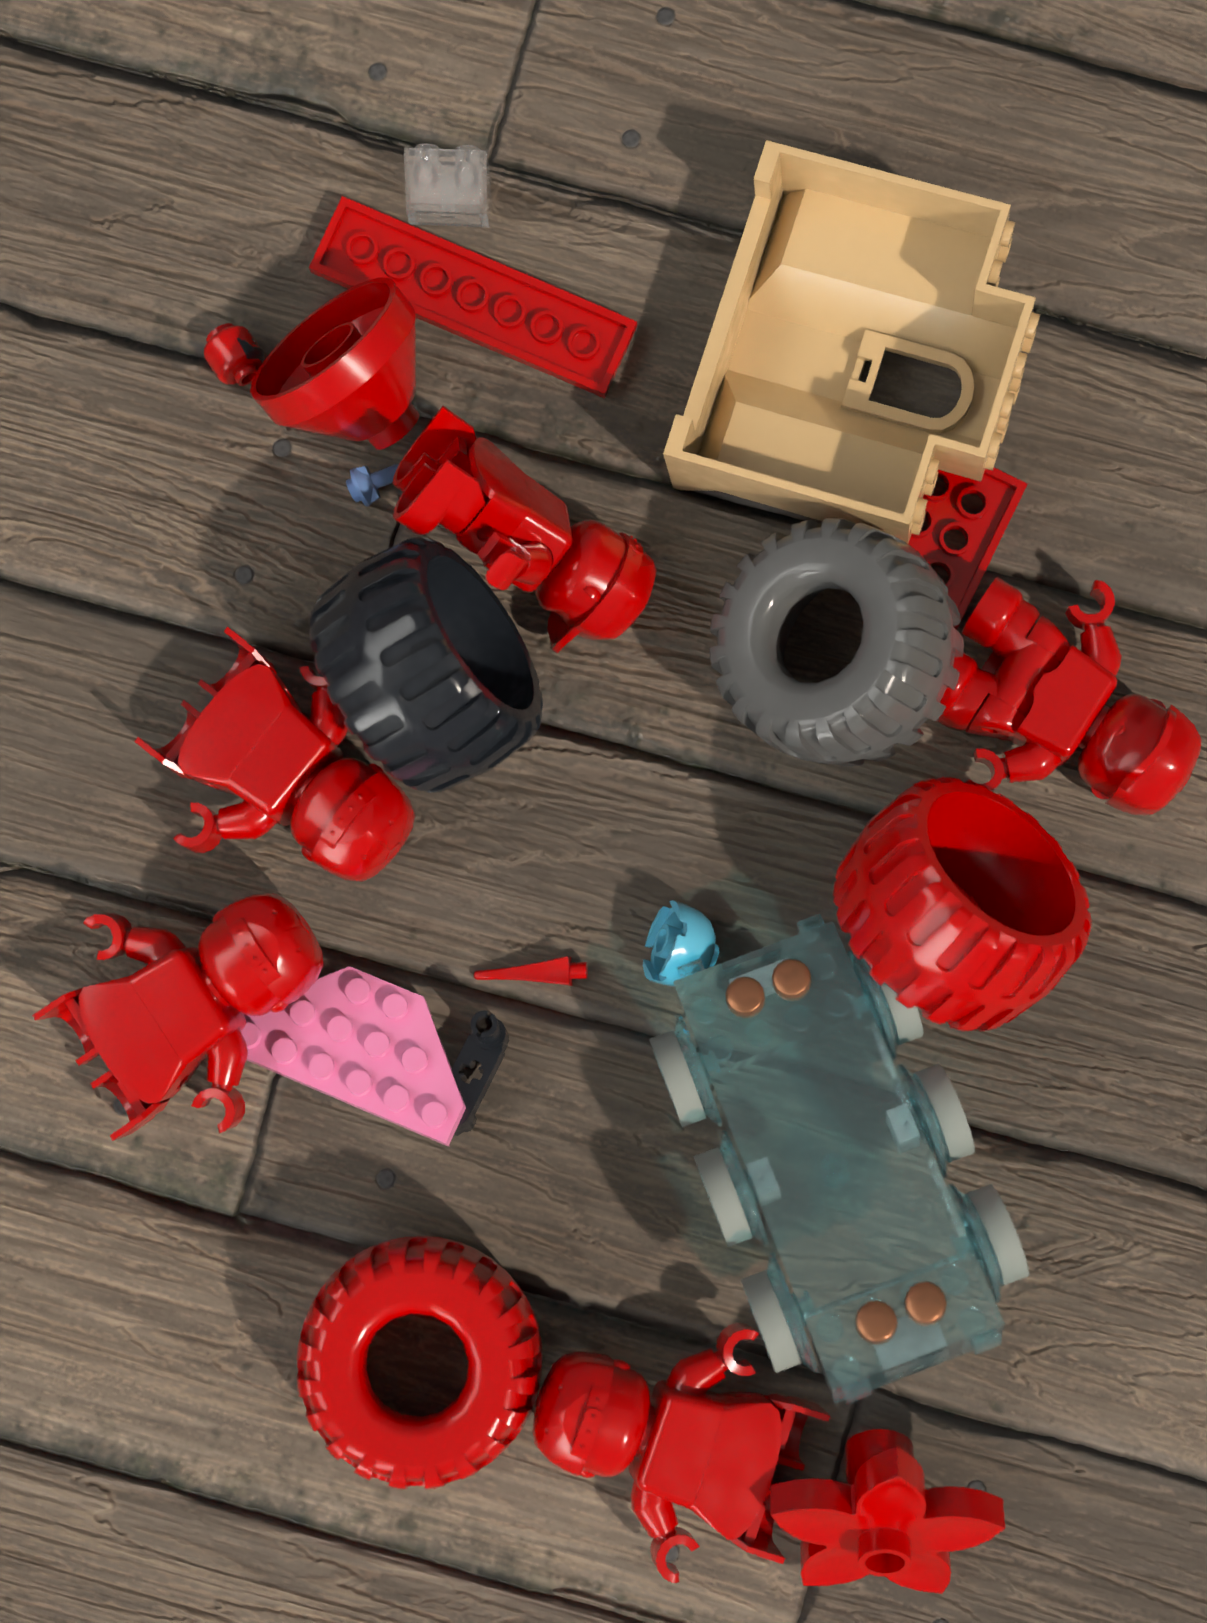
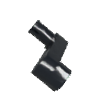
[452,1010,509,1136]

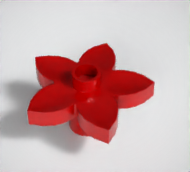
[771,1429,1005,1594]

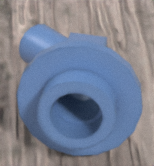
[346,464,399,507]

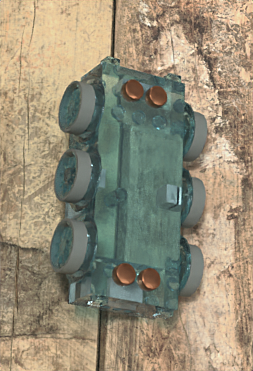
[649,913,1029,1404]

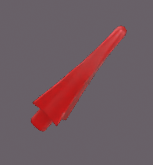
[473,956,588,986]

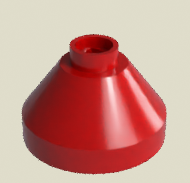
[250,277,419,450]

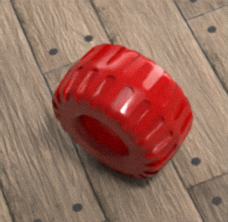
[833,777,1092,1031]
[297,1236,543,1489]

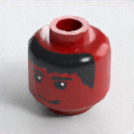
[204,323,264,386]

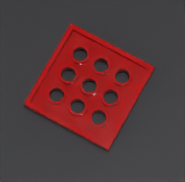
[908,468,1028,630]

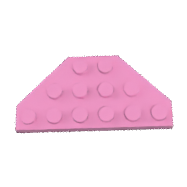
[241,966,466,1146]

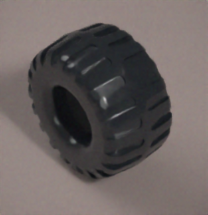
[310,537,543,793]

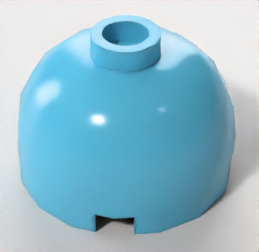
[643,900,719,987]

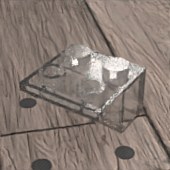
[404,143,491,227]

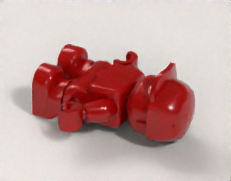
[392,406,656,654]
[937,577,1201,815]
[134,627,415,882]
[32,893,324,1141]
[532,1323,830,1583]

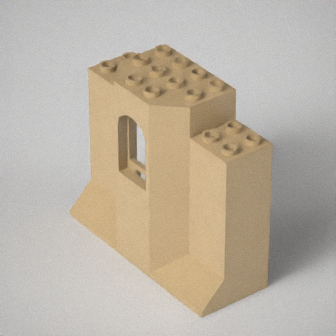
[663,140,1040,544]

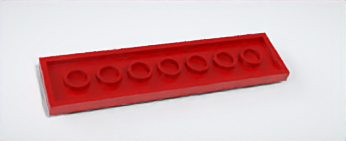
[309,196,637,399]

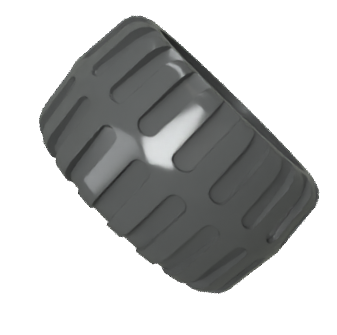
[710,518,964,767]

